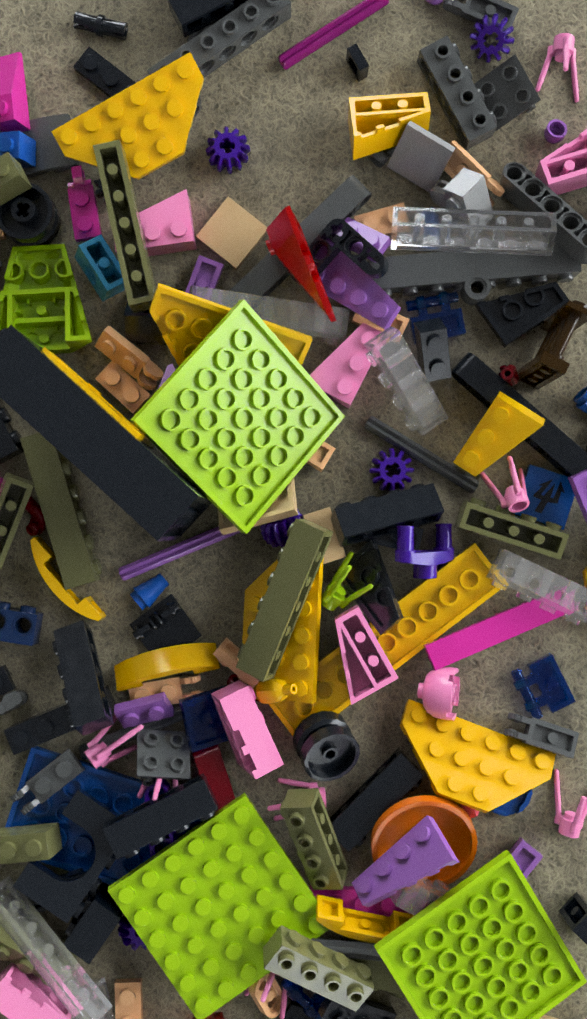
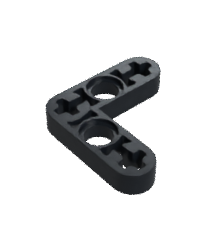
[291,218,389,284]

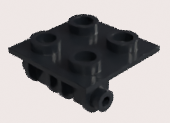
[129,594,202,651]

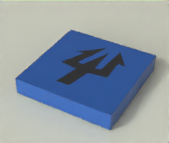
[513,464,575,530]

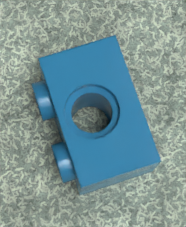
[75,234,125,302]

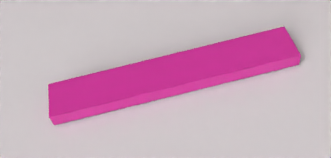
[423,585,577,671]

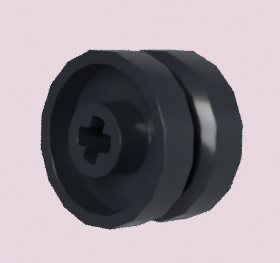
[0,183,61,246]
[293,711,360,781]

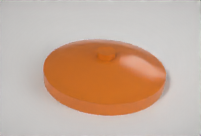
[370,795,478,891]

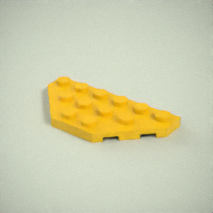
[51,52,204,180]
[149,283,313,366]
[242,557,324,704]
[399,699,556,813]

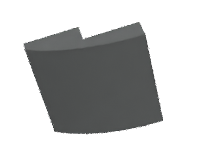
[22,114,79,178]

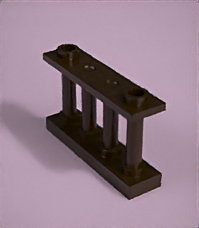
[517,300,587,390]

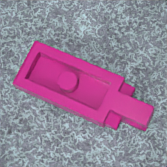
[67,165,102,242]

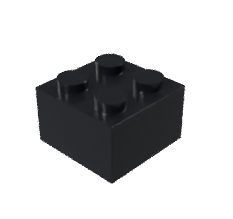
[62,882,123,964]

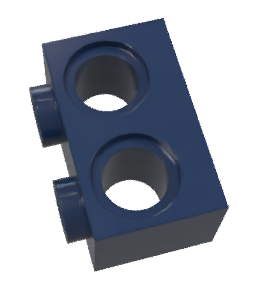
[0,601,44,646]

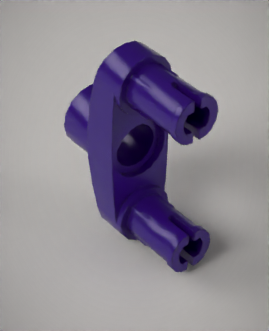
[395,523,454,579]

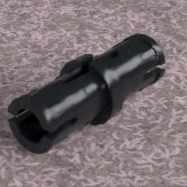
[73,11,128,40]

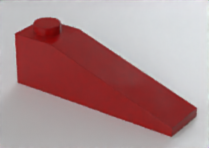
[265,205,337,322]

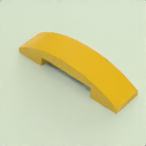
[30,537,107,621]
[114,643,220,692]
[316,894,414,943]

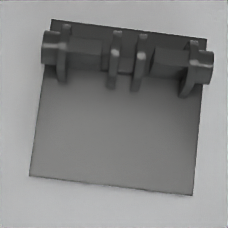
[474,54,541,131]
[136,729,191,786]

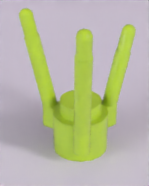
[321,551,373,611]

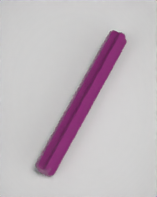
[278,0,389,70]

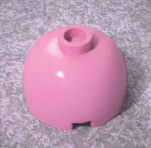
[417,667,460,721]

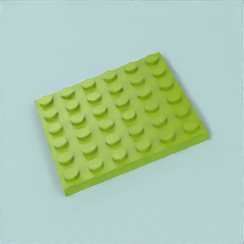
[130,299,345,534]
[108,792,329,1019]
[373,850,587,1019]

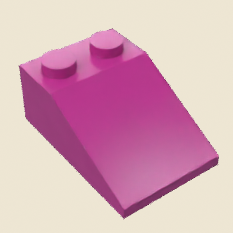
[0,52,30,132]

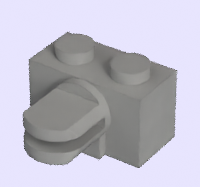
[430,168,494,236]

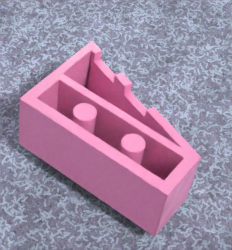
[114,189,197,256]
[334,605,398,705]

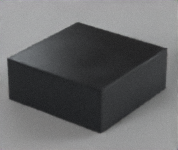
[346,43,369,82]

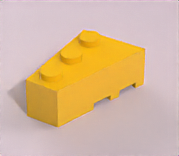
[348,92,431,160]
[453,391,545,477]

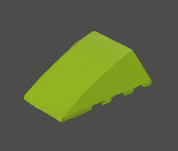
[0,244,93,354]

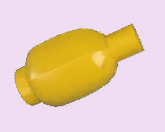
[253,678,297,704]

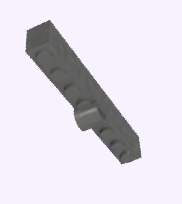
[368,242,582,305]

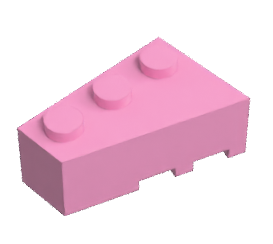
[535,129,587,195]
[310,323,387,409]
[211,680,284,779]
[0,962,74,1019]

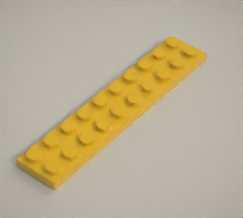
[269,543,507,736]

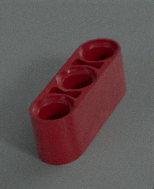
[192,742,235,812]

